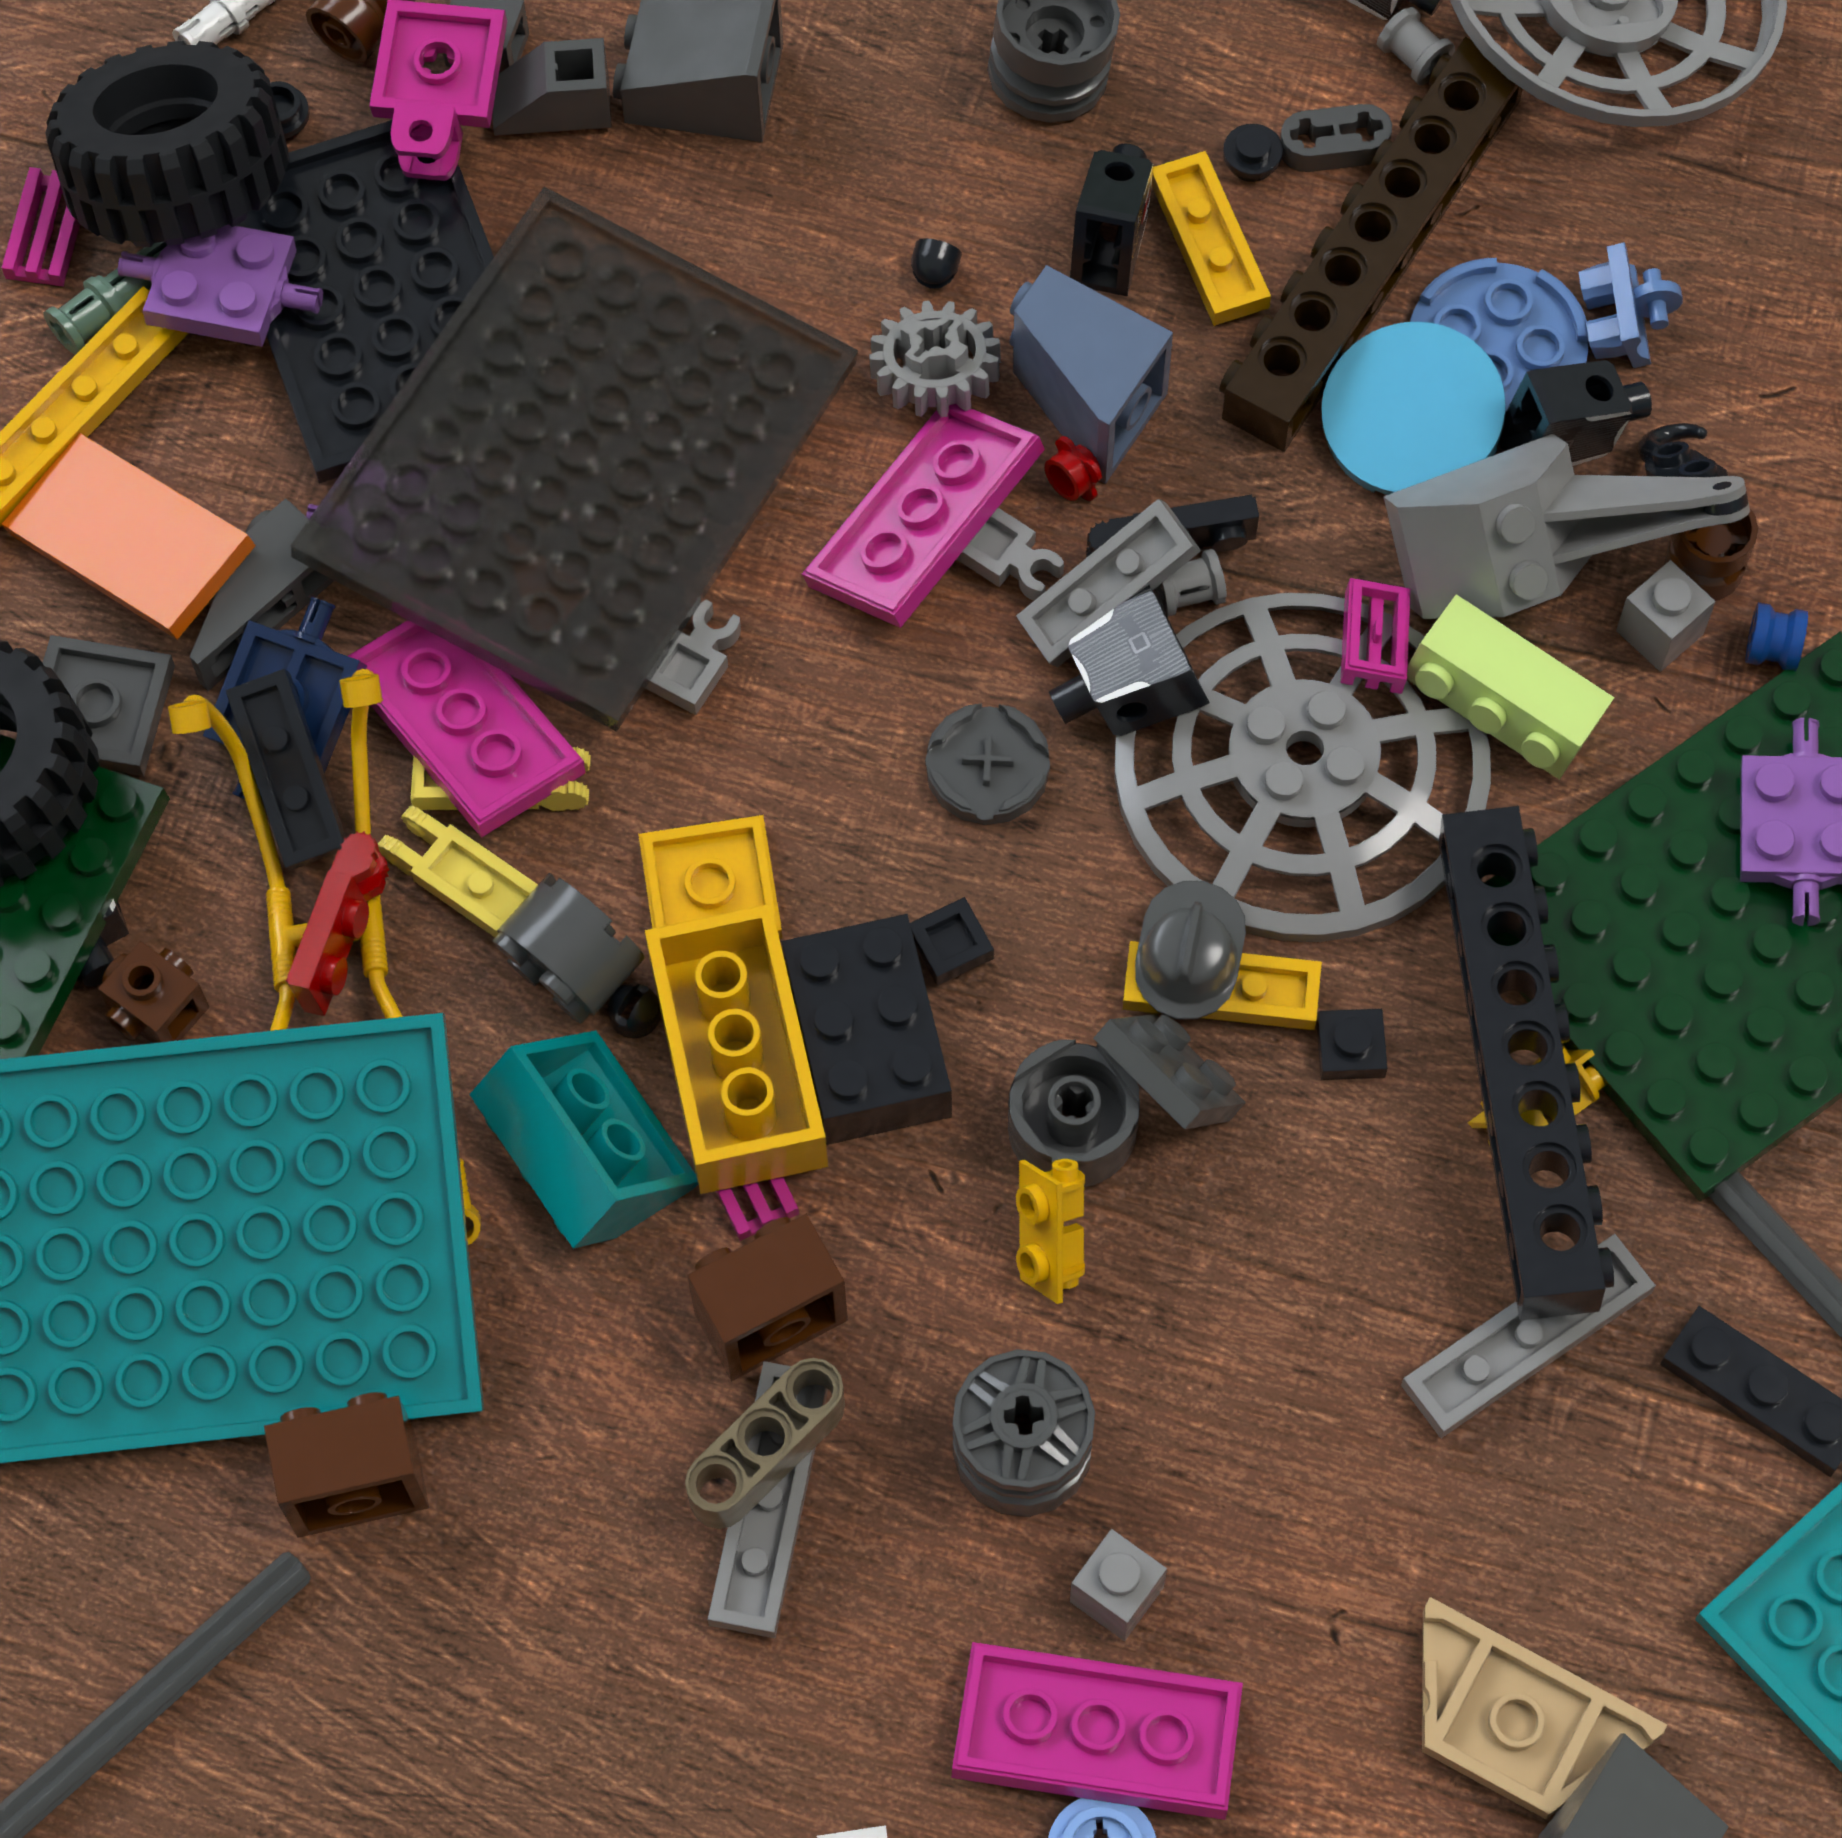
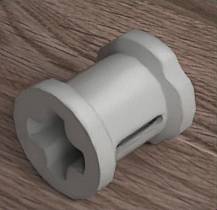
[1377,7,1455,85]
[1154,549,1227,617]

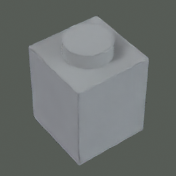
[1616,560,1716,672]
[1070,1529,1167,1642]

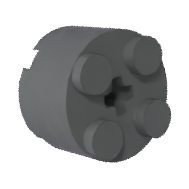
[492,873,645,1024]
[1008,1040,1140,1187]

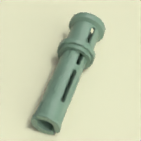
[43,242,167,355]

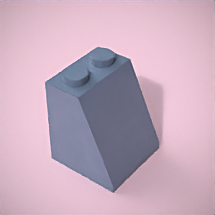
[1009,265,1173,484]

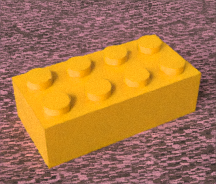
[645,904,828,1194]

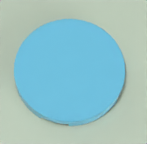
[1322,322,1506,495]

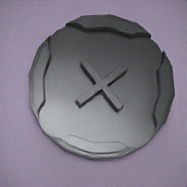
[925,703,1050,825]

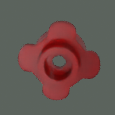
[1044,436,1102,501]

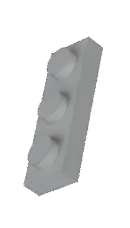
[1016,499,1201,667]

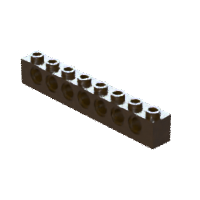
[1219,37,1527,452]

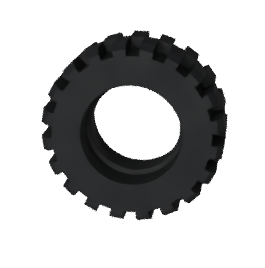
[45,41,289,247]
[0,640,100,887]

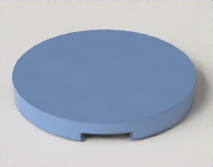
[1410,258,1589,411]

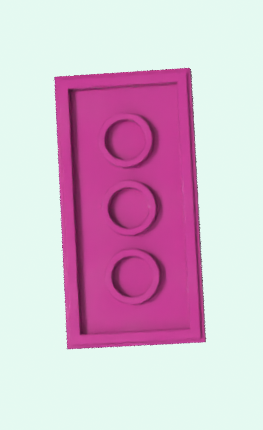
[802,404,1045,628]
[348,599,586,838]
[951,1642,1243,1820]

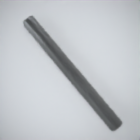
[1709,1172,1842,1338]
[0,1552,311,1838]

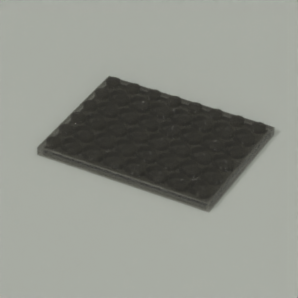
[291,186,858,732]

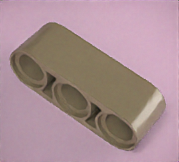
[685,1358,845,1529]

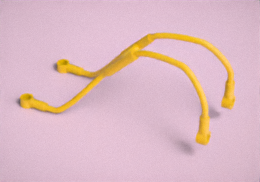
[168,669,481,1245]

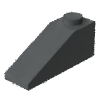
[189,498,342,691]

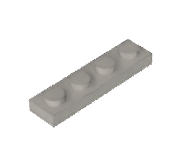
[1401,1234,1656,1439]
[708,1361,828,1638]

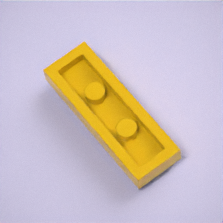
[1151,151,1271,326]
[1122,941,1322,1030]

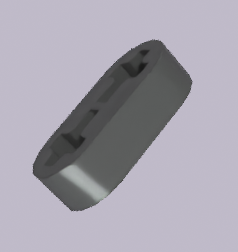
[1280,104,1392,172]

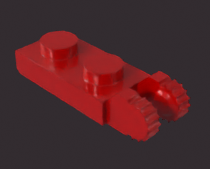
[286,831,390,1016]

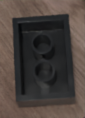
[781,914,952,1145]

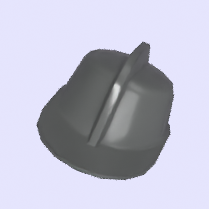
[1135,881,1246,1019]

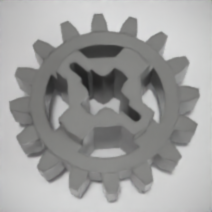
[869,301,1001,417]

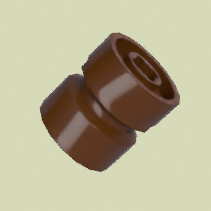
[306,0,415,64]
[1664,509,1758,601]

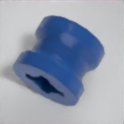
[1745,602,1808,671]

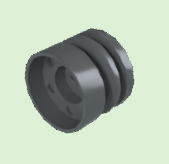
[987,0,1120,123]
[952,1349,1095,1517]

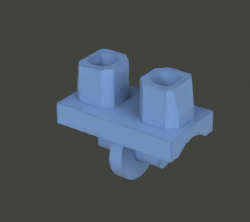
[1579,242,1683,368]

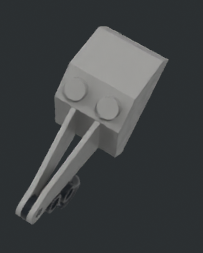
[1383,423,1750,619]

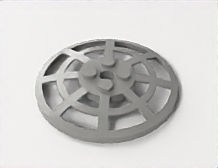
[1450,0,1787,127]
[1114,593,1491,942]

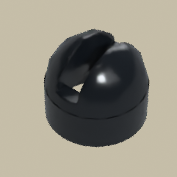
[911,238,962,289]
[608,982,660,1039]

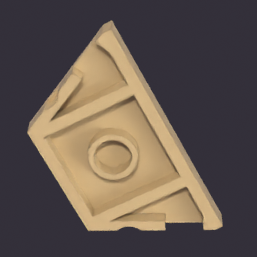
[1422,1597,1667,1819]

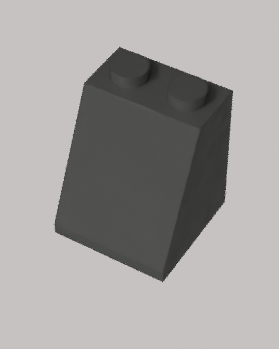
[613,0,784,142]

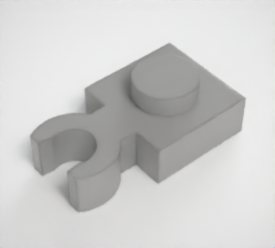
[956,508,1064,601]
[641,599,741,715]

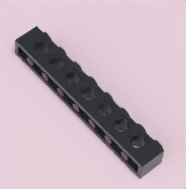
[1439,806,1614,1321]

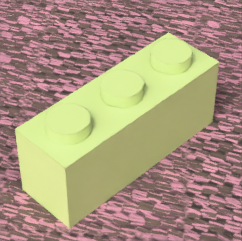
[1407,594,1615,780]

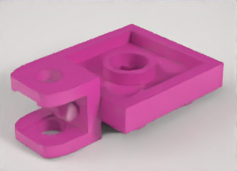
[369,0,507,181]

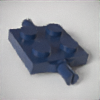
[203,596,367,800]

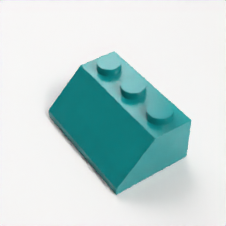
[469,1030,698,1249]

